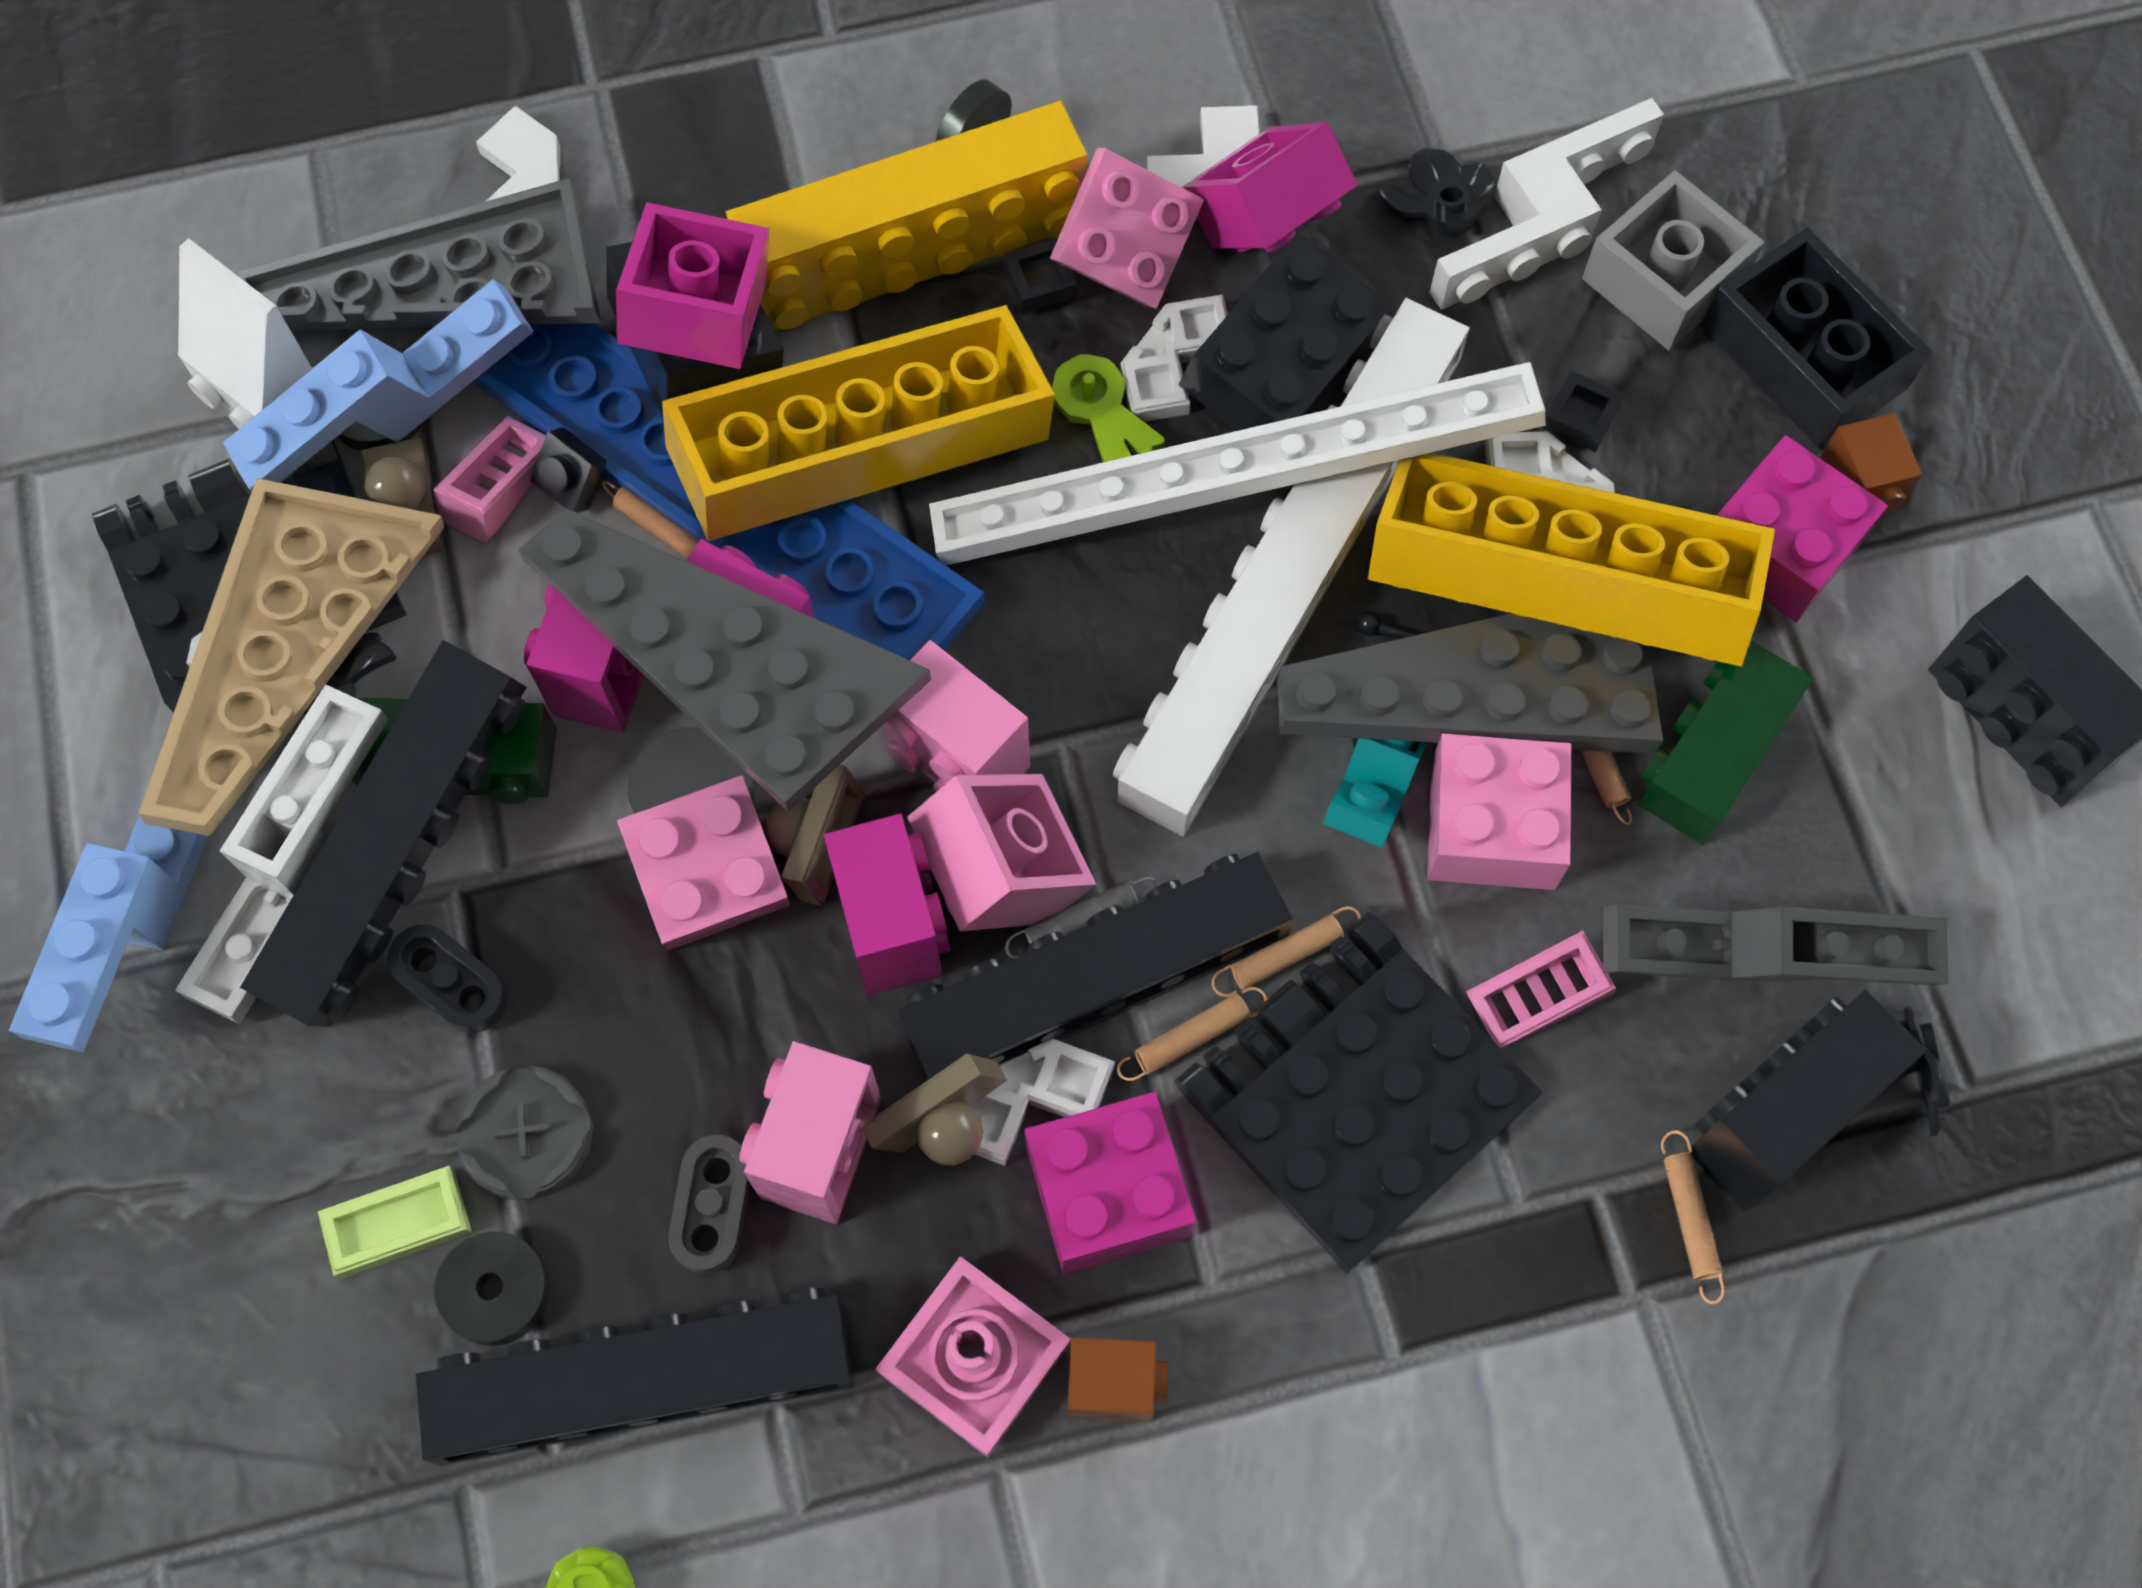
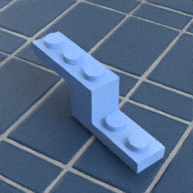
[223,279,534,490]
[8,815,208,1053]

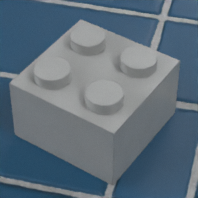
[1582,170,1765,351]

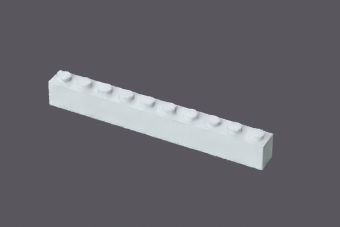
[1113,298,1470,837]

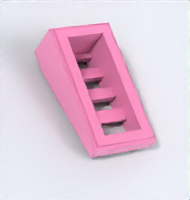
[433,416,546,543]
[1466,931,1616,1049]

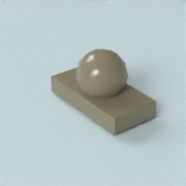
[361,437,445,555]
[764,764,865,906]
[862,1054,1007,1166]

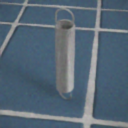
[1005,877,1157,959]

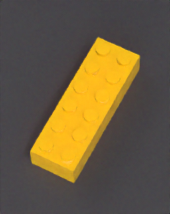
[725,100,1088,331]
[662,305,1055,541]
[1368,452,1775,667]

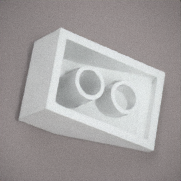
[178,238,312,429]

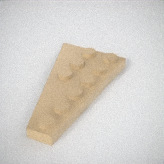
[138,478,444,836]

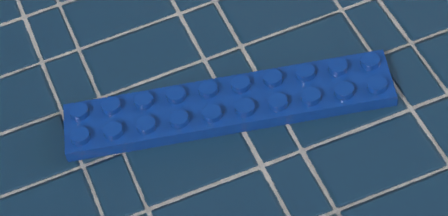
[472,323,985,660]

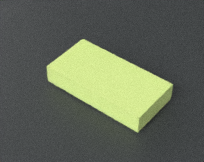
[317,1166,472,1280]

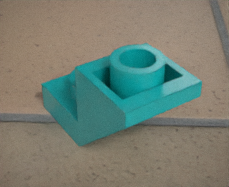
[1322,738,1427,848]

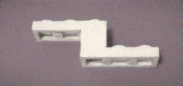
[1429,98,1664,310]
[175,685,388,1024]

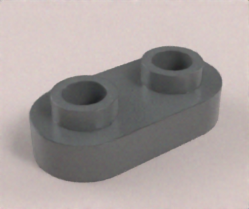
[668,1135,751,1275]

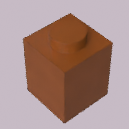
[1820,413,1923,516]
[1068,1338,1169,1422]

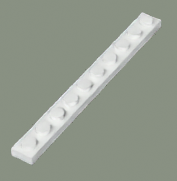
[929,362,1546,565]

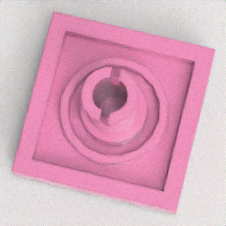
[1050,148,1204,309]
[875,1256,1071,1458]

